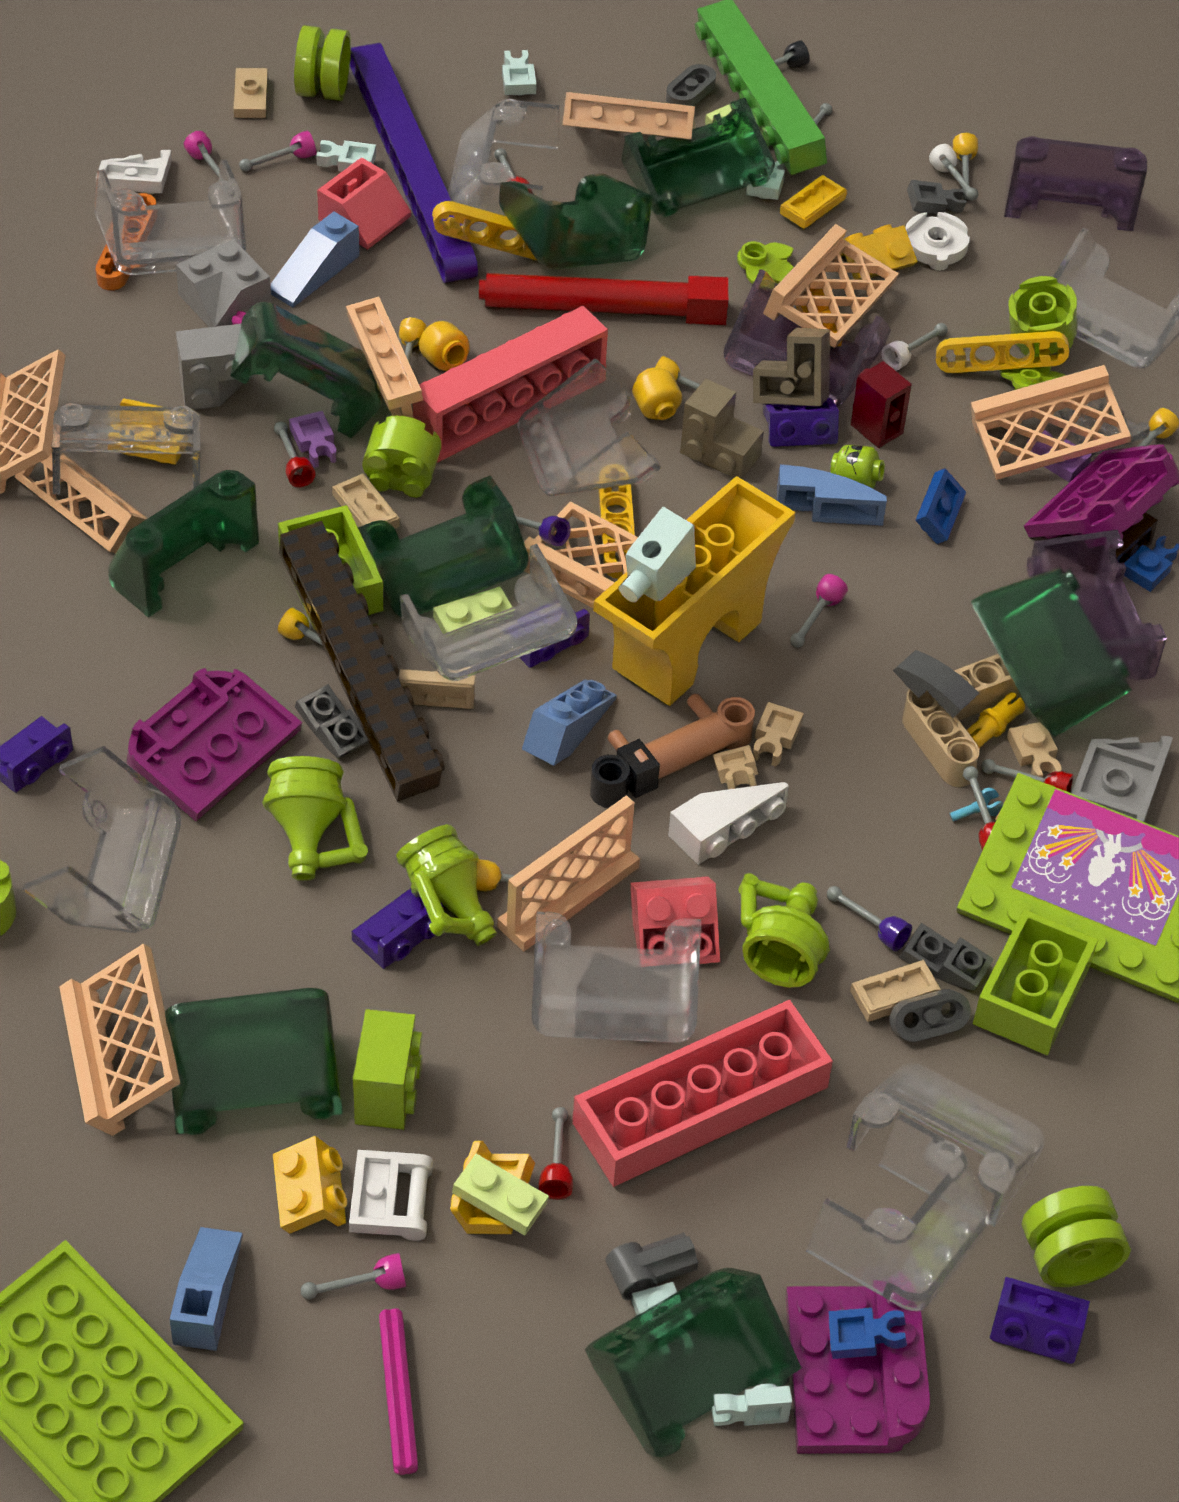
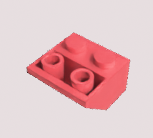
[317,157,411,250]
[630,877,720,969]

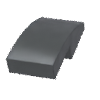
[893,650,979,718]
[295,684,369,759]
[899,923,993,991]

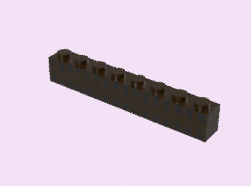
[279,521,445,802]

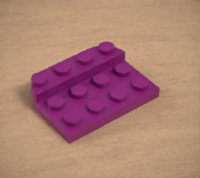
[1023,444,1179,546]
[126,668,303,821]
[785,1278,930,1454]

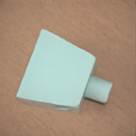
[619,507,696,603]

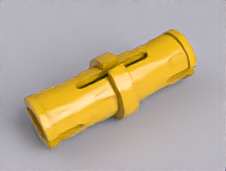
[967,692,1026,749]

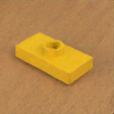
[780,175,847,229]

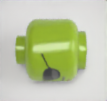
[830,445,885,489]

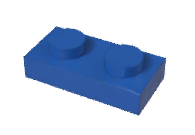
[915,468,966,544]

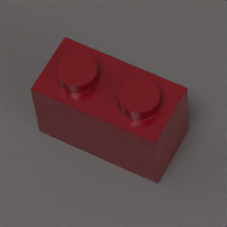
[850,361,912,449]

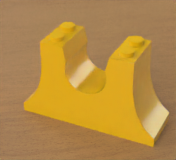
[593,476,795,706]

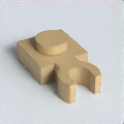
[753,702,804,767]
[1007,721,1062,777]
[713,745,758,790]

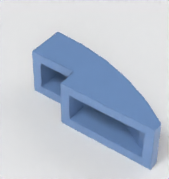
[777,464,887,526]

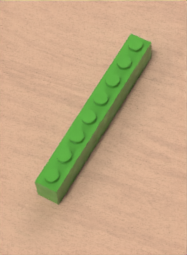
[695,0,827,175]

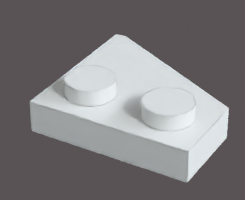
[96,150,172,195]

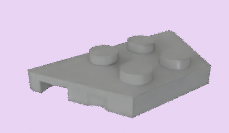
[1071,736,1173,822]

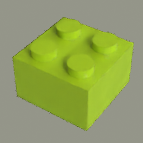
[353,1009,423,1130]

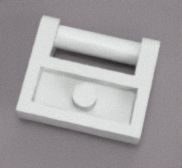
[349,1150,434,1241]

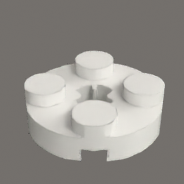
[905,212,970,271]

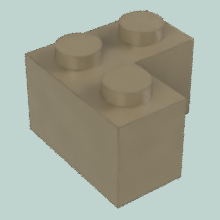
[753,328,830,406]
[680,378,764,479]

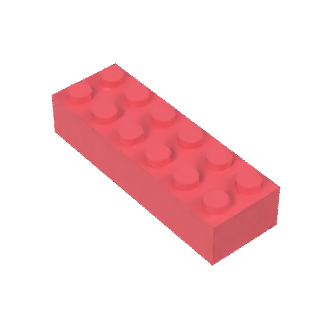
[413,306,608,463]
[573,999,833,1187]

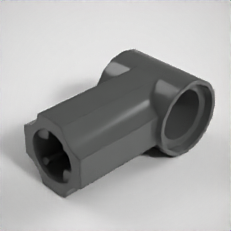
[605,1232,698,1300]

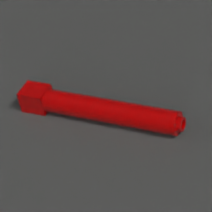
[479,273,729,325]

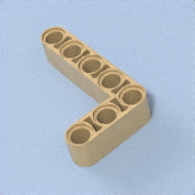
[902,636,1067,787]

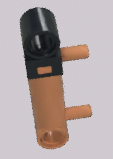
[590,694,755,808]

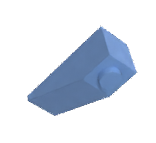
[271,211,360,308]

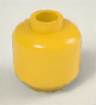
[419,321,470,371]
[632,367,683,420]

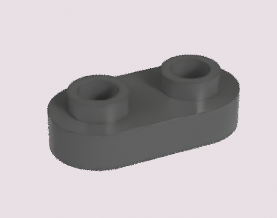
[666,64,716,106]
[890,989,971,1042]

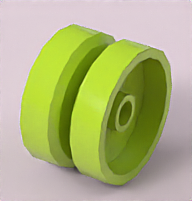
[294,25,351,101]
[1021,1186,1131,1287]

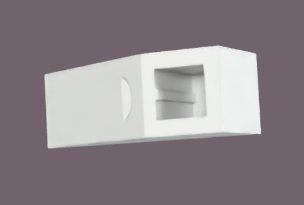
[668,782,789,865]

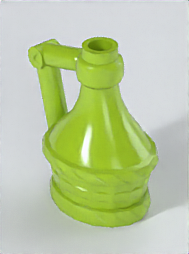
[262,756,368,881]
[396,824,497,946]
[738,873,830,988]

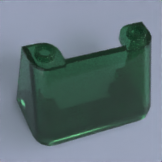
[621,98,775,217]
[499,173,653,270]
[230,302,382,439]
[108,470,259,618]
[358,475,529,618]
[971,567,1132,737]
[165,988,342,1135]
[585,1268,802,1457]

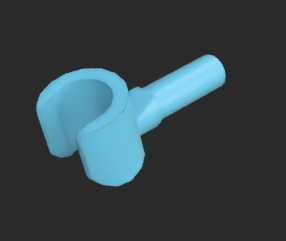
[950,788,1003,822]

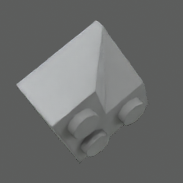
[176,239,272,327]
[176,323,253,411]

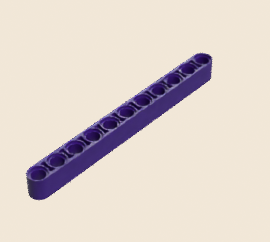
[350,42,478,283]

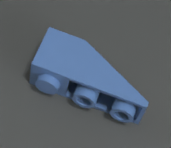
[522,679,617,766]
[169,1227,243,1351]

